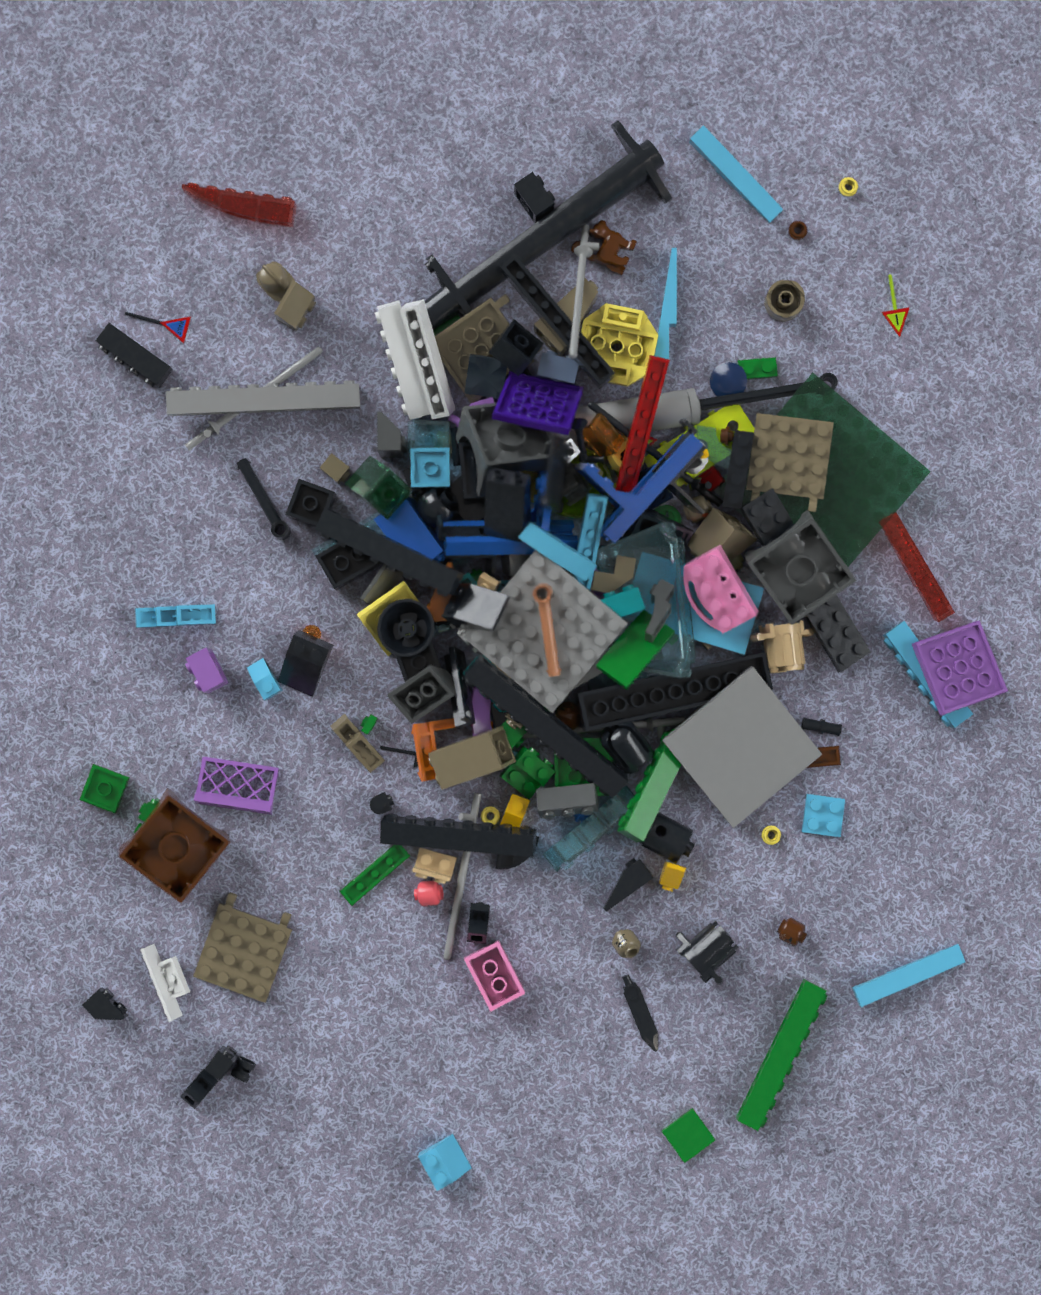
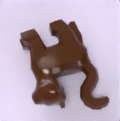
[571,220,637,276]

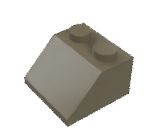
[274,280,316,331]

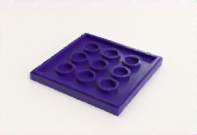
[492,371,584,436]

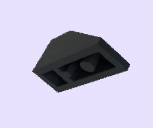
[603,858,653,912]

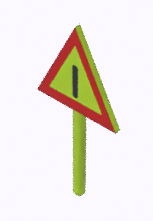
[882,274,910,337]

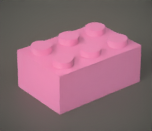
[464,940,525,1012]

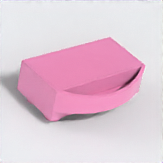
[684,545,759,634]

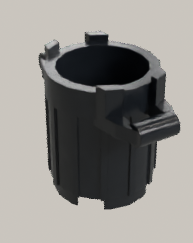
[676,921,739,985]

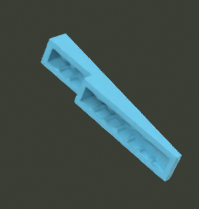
[689,125,783,223]
[654,248,677,359]
[852,944,966,1007]

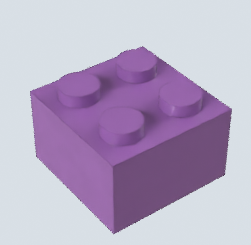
[185,647,229,694]

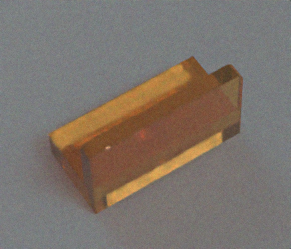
[583,413,624,456]

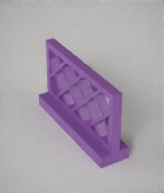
[194,757,279,815]

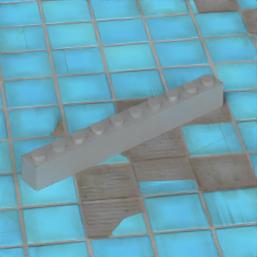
[166,380,360,416]

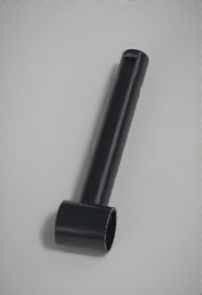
[237,458,291,540]

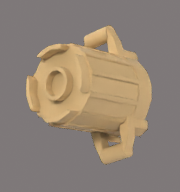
[750,620,814,673]

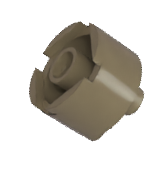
[764,280,805,322]

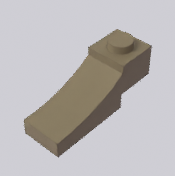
[331,714,385,773]

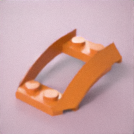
[411,718,494,781]

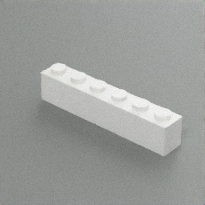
[400,299,456,419]
[375,300,430,420]

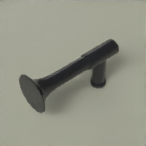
[571,418,605,464]

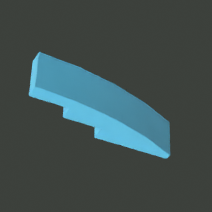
[519,522,597,581]
[135,604,216,628]

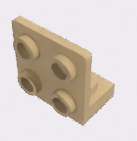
[412,847,457,884]

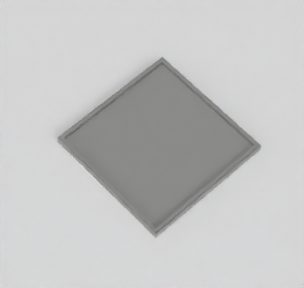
[662,666,822,828]

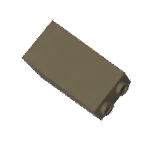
[534,278,598,357]
[428,725,516,790]

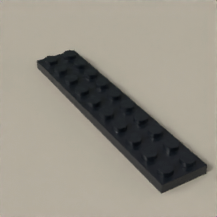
[740,488,871,673]

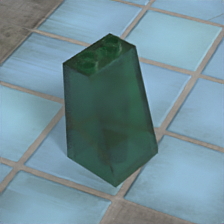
[345,456,413,520]

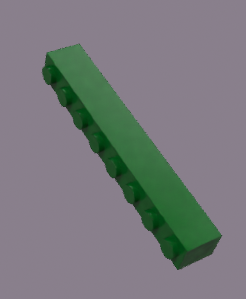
[736,979,827,1131]

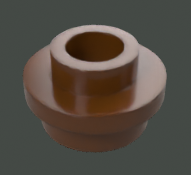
[788,221,808,240]
[720,427,734,446]

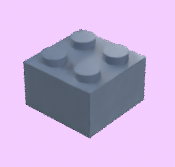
[537,351,579,385]

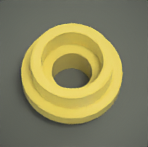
[839,177,858,197]
[481,806,500,825]
[761,826,781,845]

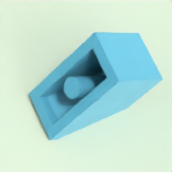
[247,658,283,701]

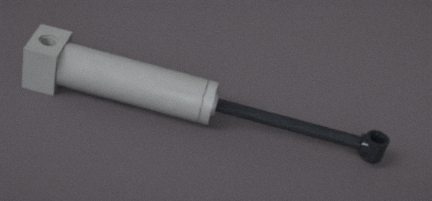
[550,373,838,445]

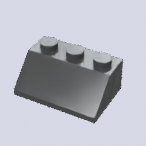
[377,411,408,458]
[361,564,410,605]
[387,665,456,724]
[536,783,599,819]

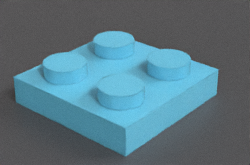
[410,448,450,488]
[802,794,845,837]

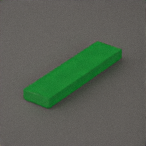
[339,845,410,906]

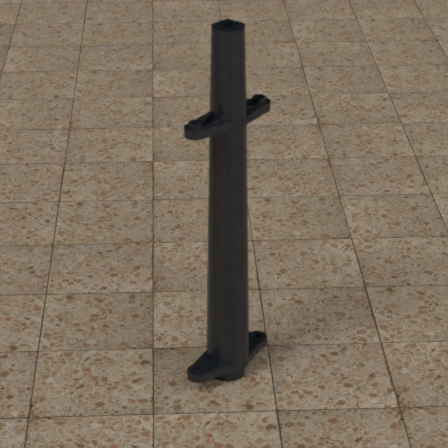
[425,120,672,330]

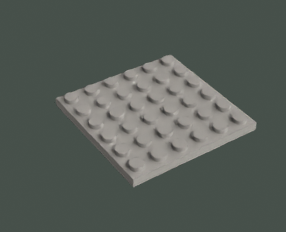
[463,550,628,713]

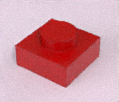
[699,466,725,492]

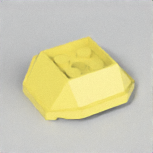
[581,303,658,387]

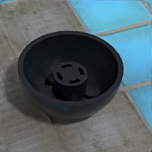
[377,599,435,657]

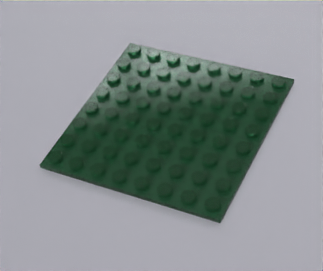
[714,372,931,567]

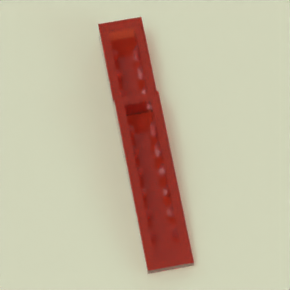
[879,512,955,622]

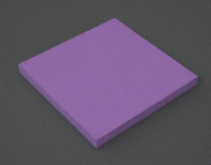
[912,620,1008,716]

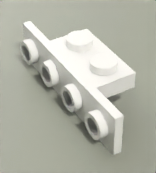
[141,944,190,1022]

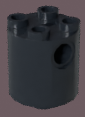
[639,812,695,864]

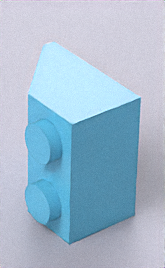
[418,1134,472,1191]

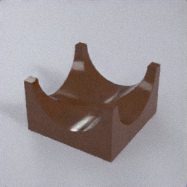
[118,788,230,903]

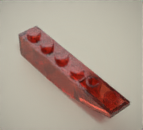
[181,182,297,227]

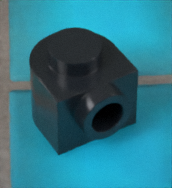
[370,792,394,814]

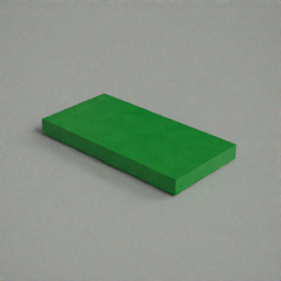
[596,609,675,690]

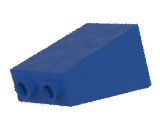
[374,495,445,562]

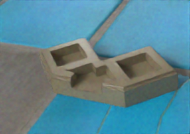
[591,555,636,593]

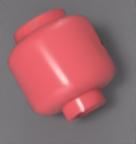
[414,880,444,907]

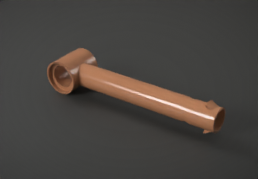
[533,583,561,676]

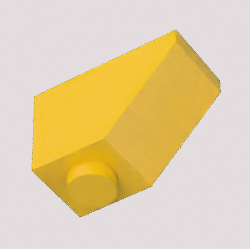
[500,793,530,827]
[659,861,686,892]

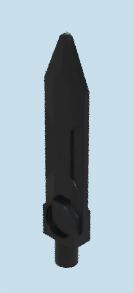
[622,974,658,1052]

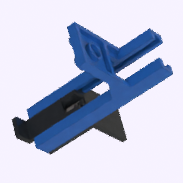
[574,419,706,543]
[436,470,579,579]

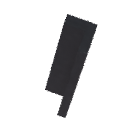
[444,646,476,729]

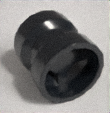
[230,1056,256,1082]

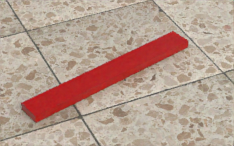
[611,355,670,507]

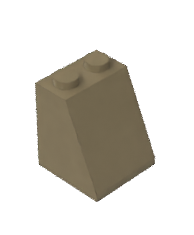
[688,508,757,561]

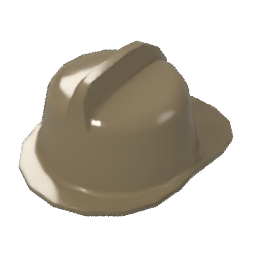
[256,261,296,302]

